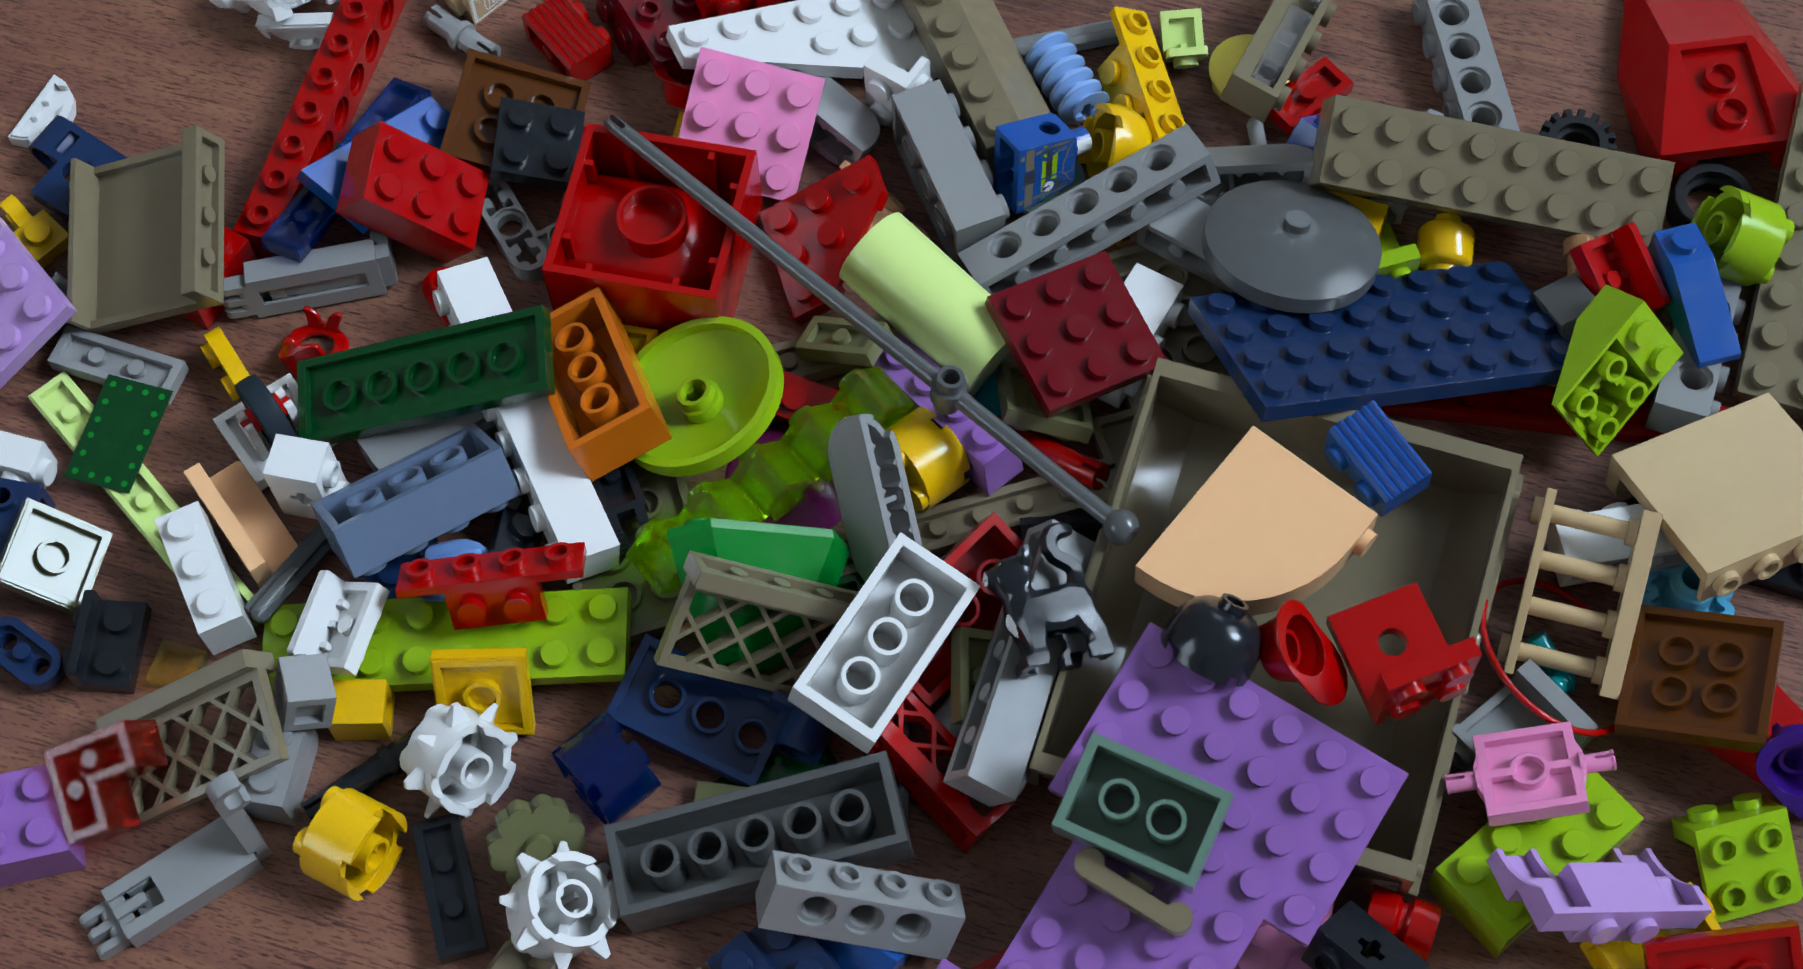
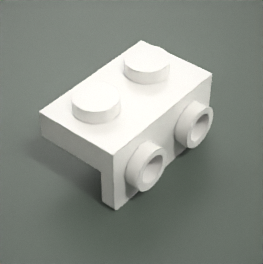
[863,53,933,128]
[287,570,390,676]

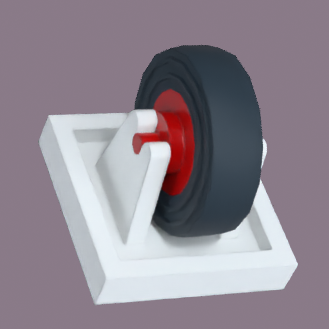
[213,373,338,491]

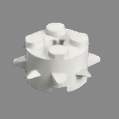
[399,702,518,819]
[499,841,621,969]

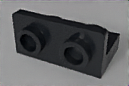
[63,590,152,694]

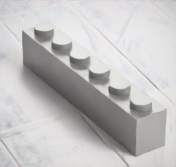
[943,519,1095,807]

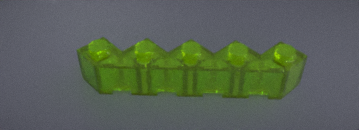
[626,366,914,595]

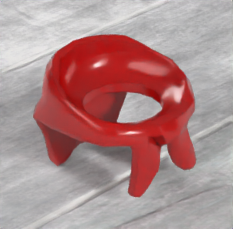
[277,306,350,380]

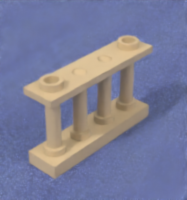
[1496,488,1663,700]

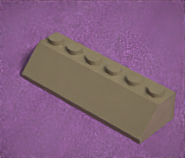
[901,0,1051,175]

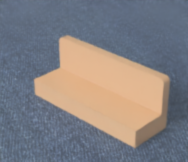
[184,461,298,588]

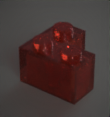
[43,719,168,844]

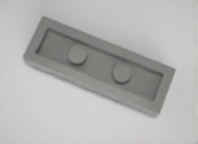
[47,325,189,406]

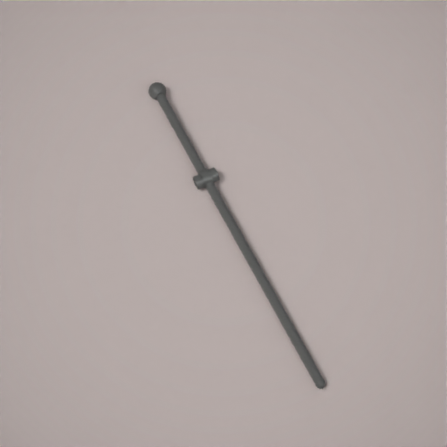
[604,115,1140,546]

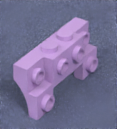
[1487,848,1712,945]

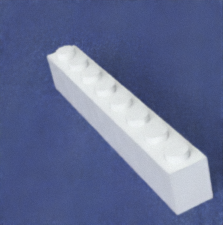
[432,257,620,584]

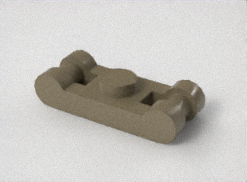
[1074,848,1193,937]

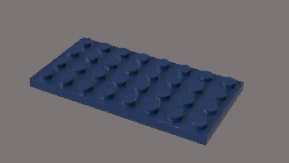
[1187,261,1570,422]

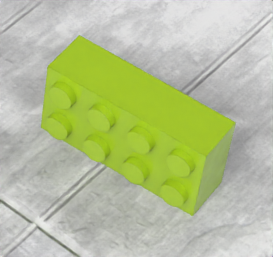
[1426,772,1644,958]

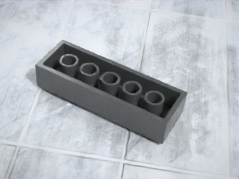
[604,751,915,934]

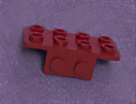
[596,0,703,67]

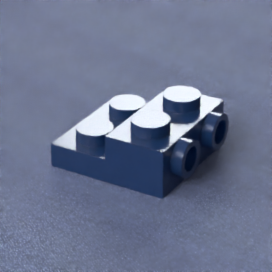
[706,925,841,969]

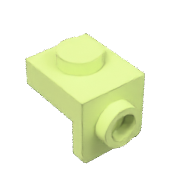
[1158,8,1208,69]

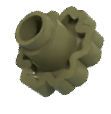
[486,794,587,886]

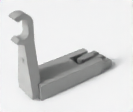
[222,229,398,319]
[79,770,273,960]

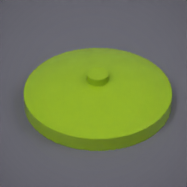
[633,316,784,477]

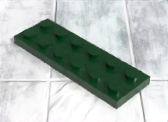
[297,304,555,445]

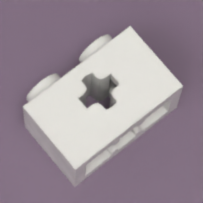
[262,434,350,520]

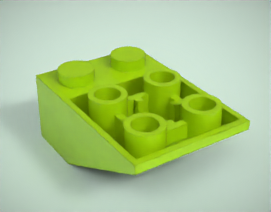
[1552,284,1684,457]

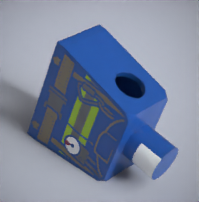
[993,113,1092,214]

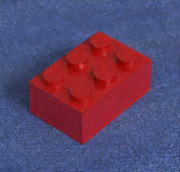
[336,121,490,263]

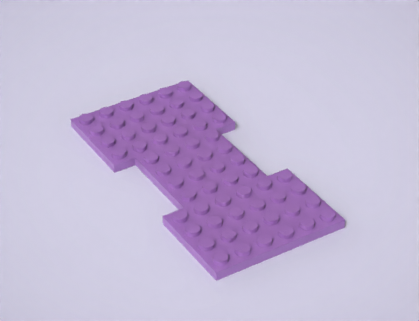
[937,622,1409,969]

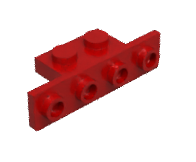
[395,542,587,630]

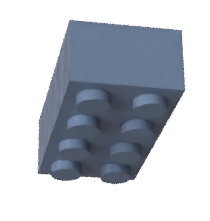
[310,423,521,578]

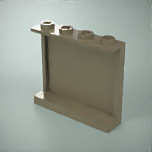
[67,125,225,334]

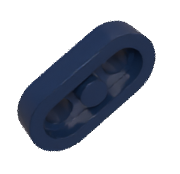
[0,617,66,692]

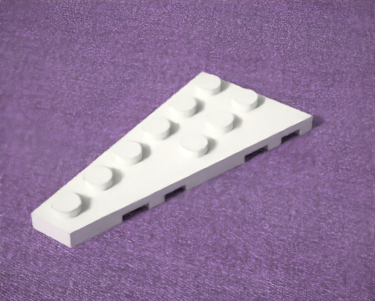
[666,0,939,81]

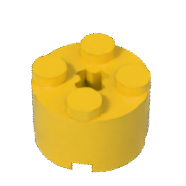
[885,407,970,512]
[293,786,407,901]

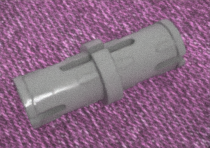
[423,4,501,57]

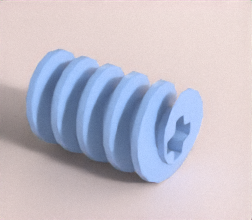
[1025,32,1110,125]

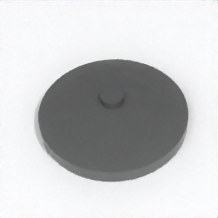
[1202,180,1382,313]

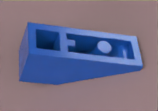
[1648,223,1742,368]

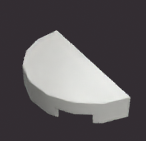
[255,12,334,50]
[8,74,76,148]

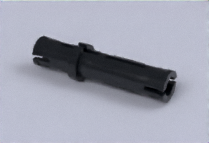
[300,722,421,820]

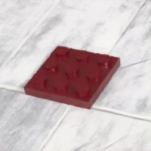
[985,250,1167,419]

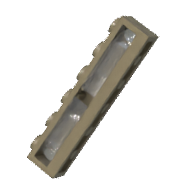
[1219,0,1340,123]

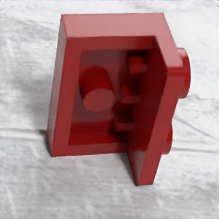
[1569,222,1671,311]

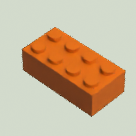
[547,286,672,482]

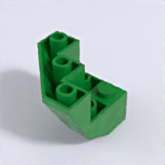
[667,518,850,673]

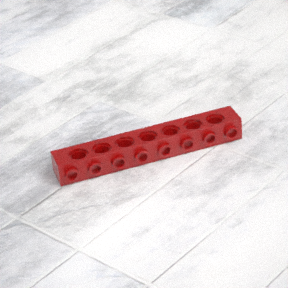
[233,0,407,260]

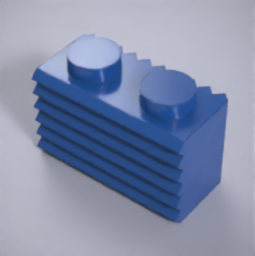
[1324,401,1432,517]

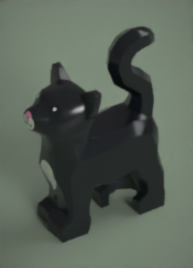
[982,522,1114,678]

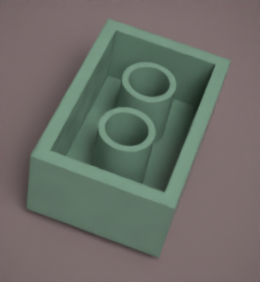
[1051,732,1234,895]

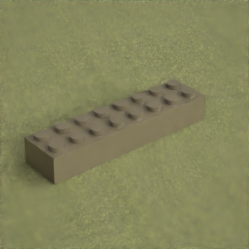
[1307,95,1675,249]

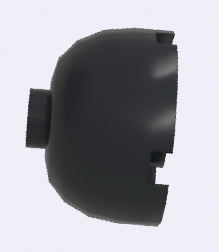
[1160,593,1262,686]

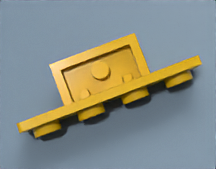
[1097,6,1186,142]

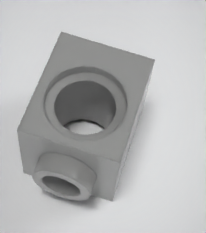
[273,653,337,732]

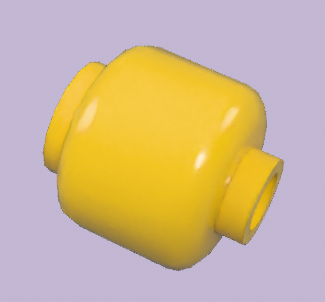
[1417,213,1475,271]

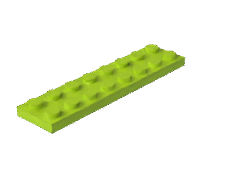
[262,587,632,697]

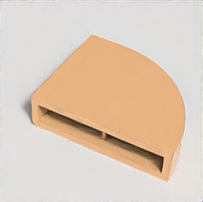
[1134,425,1378,616]

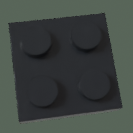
[490,97,585,191]

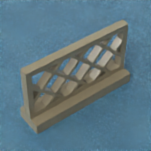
[654,550,858,695]
[95,649,289,827]

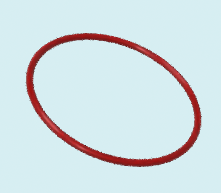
[1479,577,1615,737]

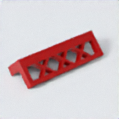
[870,691,1017,854]

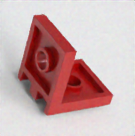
[1326,582,1482,726]

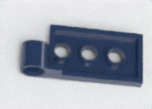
[28,115,127,221]
[603,634,833,787]

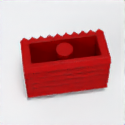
[522,0,614,81]

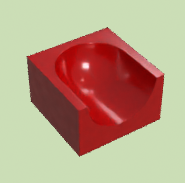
[542,123,764,335]

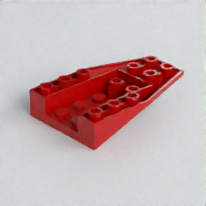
[1616,0,1800,181]

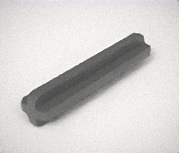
[245,523,331,624]

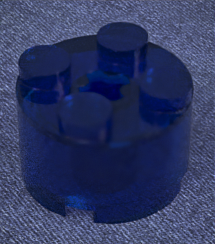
[551,711,661,825]

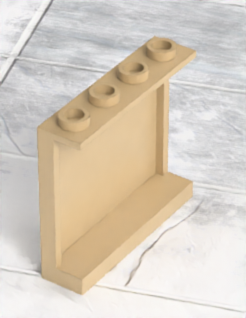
[1605,392,1803,602]

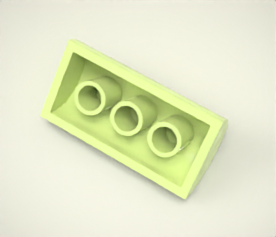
[839,212,1010,396]

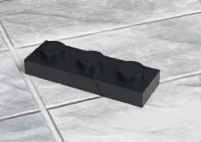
[411,813,490,965]

